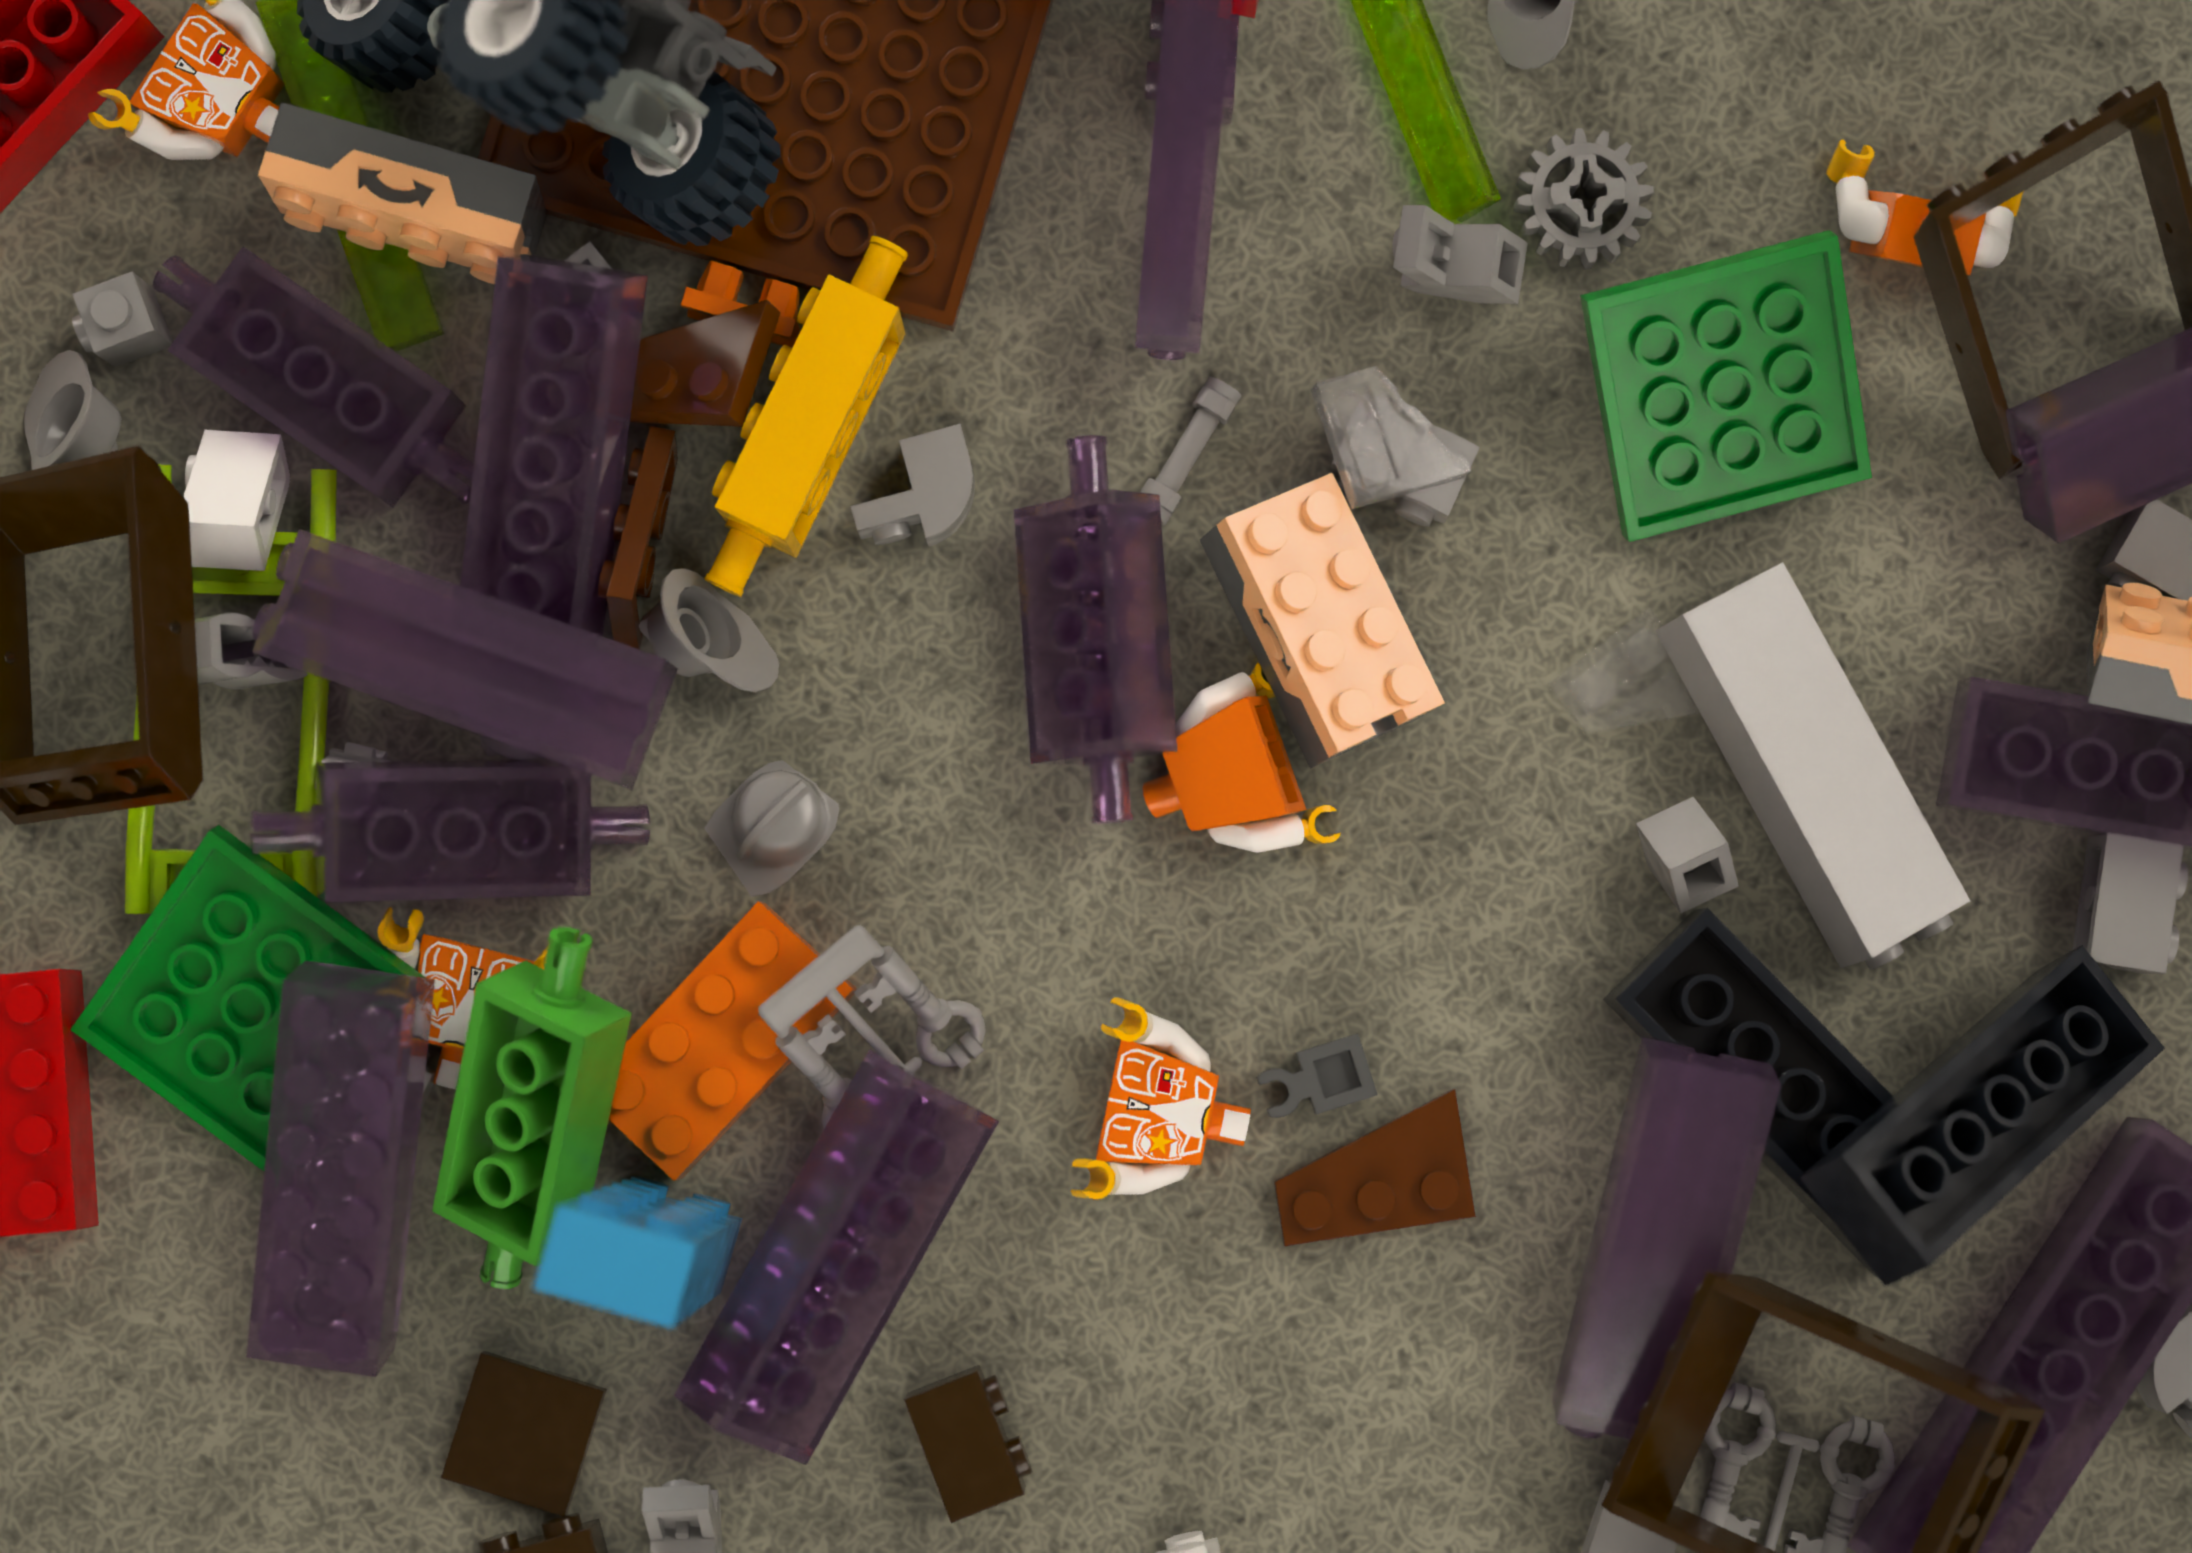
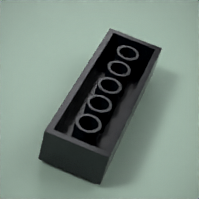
[1603,908,1893,1277]
[1800,945,2165,1286]

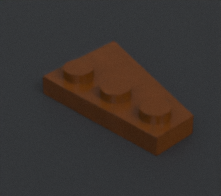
[598,426,678,652]

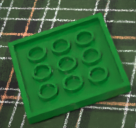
[1580,230,1872,542]
[70,825,430,1183]

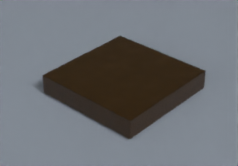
[441,1351,607,1516]

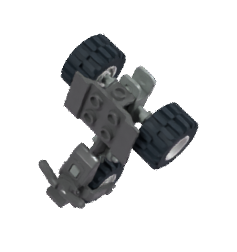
[297,0,781,246]

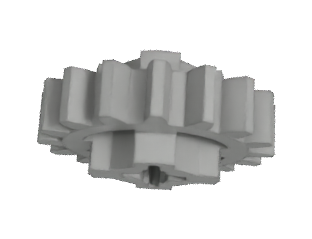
[1514,128,1654,270]

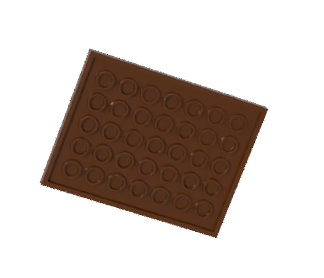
[477,0,1053,332]

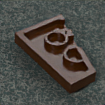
[577,300,781,427]
[1274,1089,1476,1246]

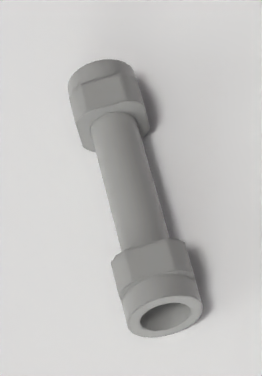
[1133,377,1241,526]

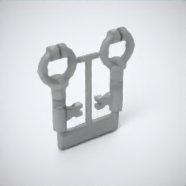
[758,925,986,1148]
[1700,1382,1895,1553]

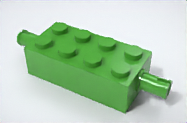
[432,927,632,1289]

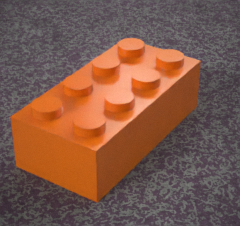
[609,901,857,1181]

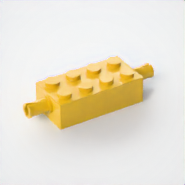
[704,236,908,597]

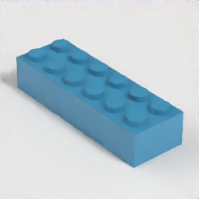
[533,1176,743,1329]

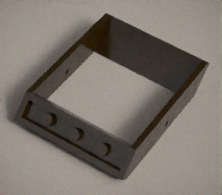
[1913,80,2192,480]
[0,445,203,825]
[1601,1270,2045,1553]

